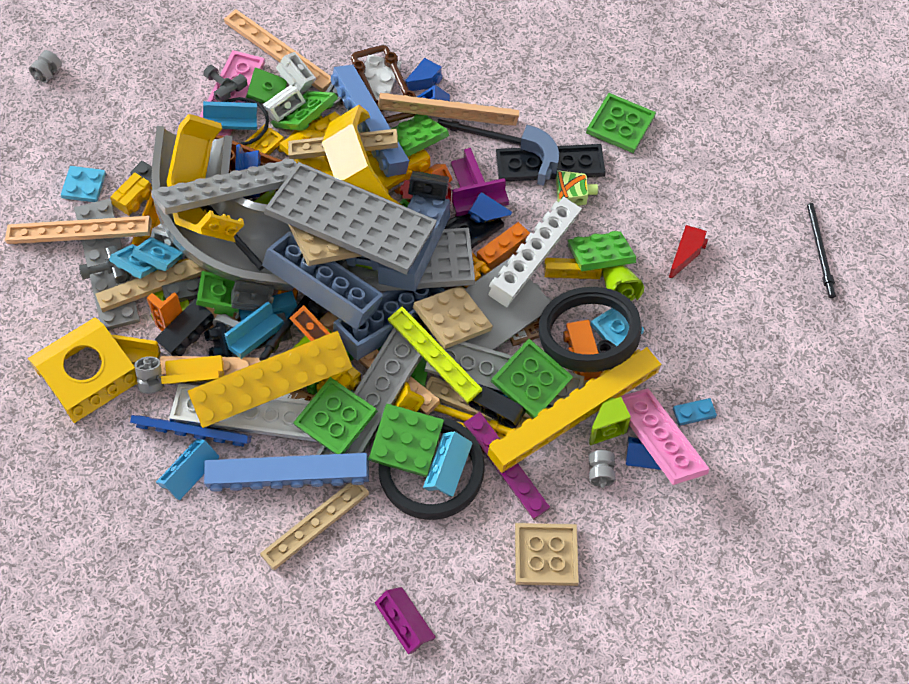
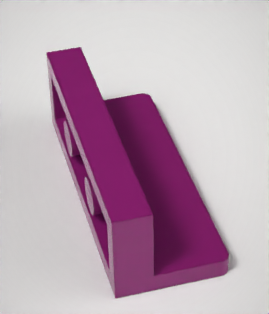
[451,147,485,188]
[452,178,509,216]
[375,587,435,655]

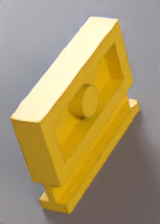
[245,124,284,155]

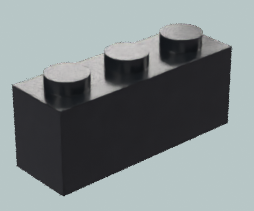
[155,299,215,356]

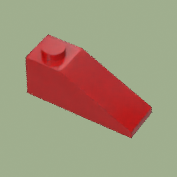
[669,225,708,278]

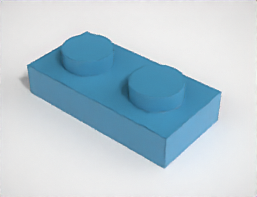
[673,398,717,426]

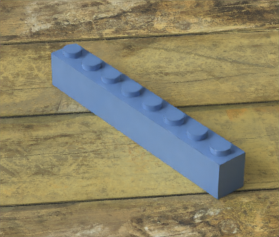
[331,65,409,177]
[204,453,369,492]

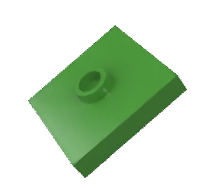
[246,67,287,104]

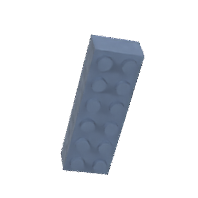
[378,195,450,291]
[262,231,384,330]
[333,287,446,361]

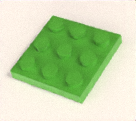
[271,91,338,131]
[586,93,656,153]
[391,114,449,157]
[568,231,636,271]
[490,339,573,419]
[293,377,378,454]
[369,403,444,477]

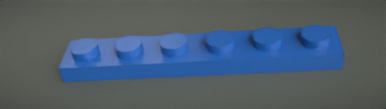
[130,415,252,447]

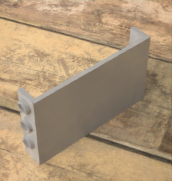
[422,257,552,350]

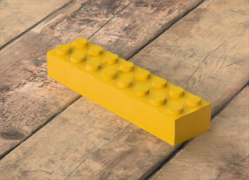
[187,331,353,428]

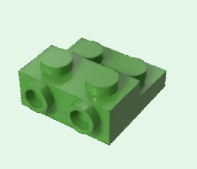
[196,271,239,317]

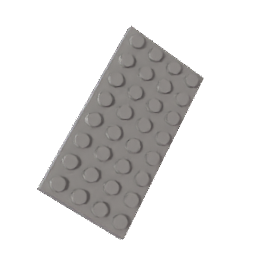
[264,162,437,275]
[347,228,475,291]

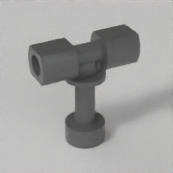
[203,65,248,102]
[79,245,127,284]

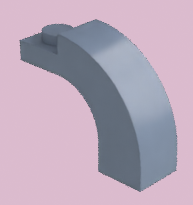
[520,125,559,186]

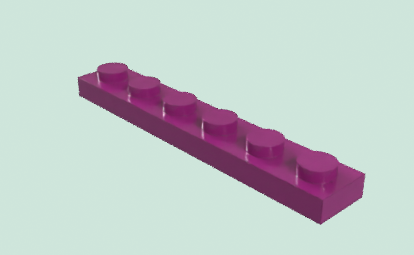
[464,412,550,520]

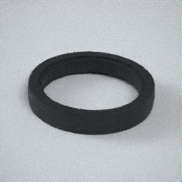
[539,287,642,372]
[378,416,485,520]

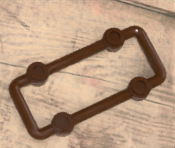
[351,45,416,124]

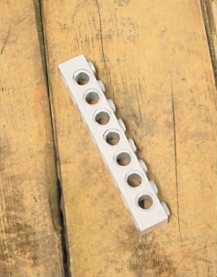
[488,197,582,307]

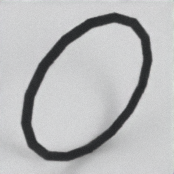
[224,97,269,145]

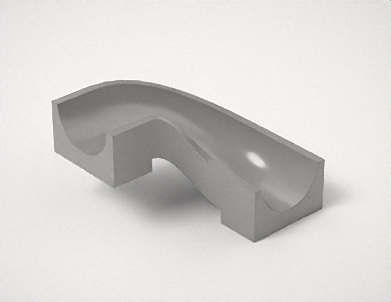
[152,126,294,292]

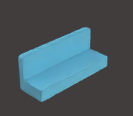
[423,431,472,497]

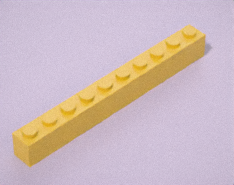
[487,347,662,473]

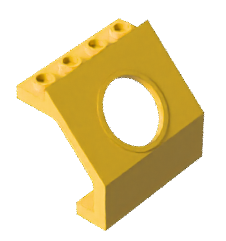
[28,317,137,423]

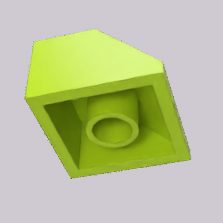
[589,397,631,446]

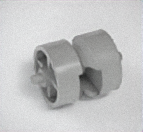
[29,50,62,83]
[135,357,164,394]
[589,449,616,488]

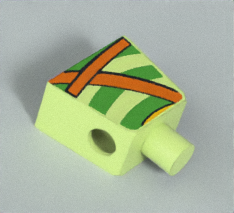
[556,171,598,206]

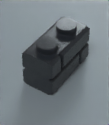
[408,171,449,201]

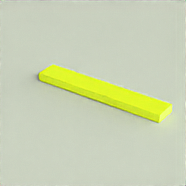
[388,307,482,403]

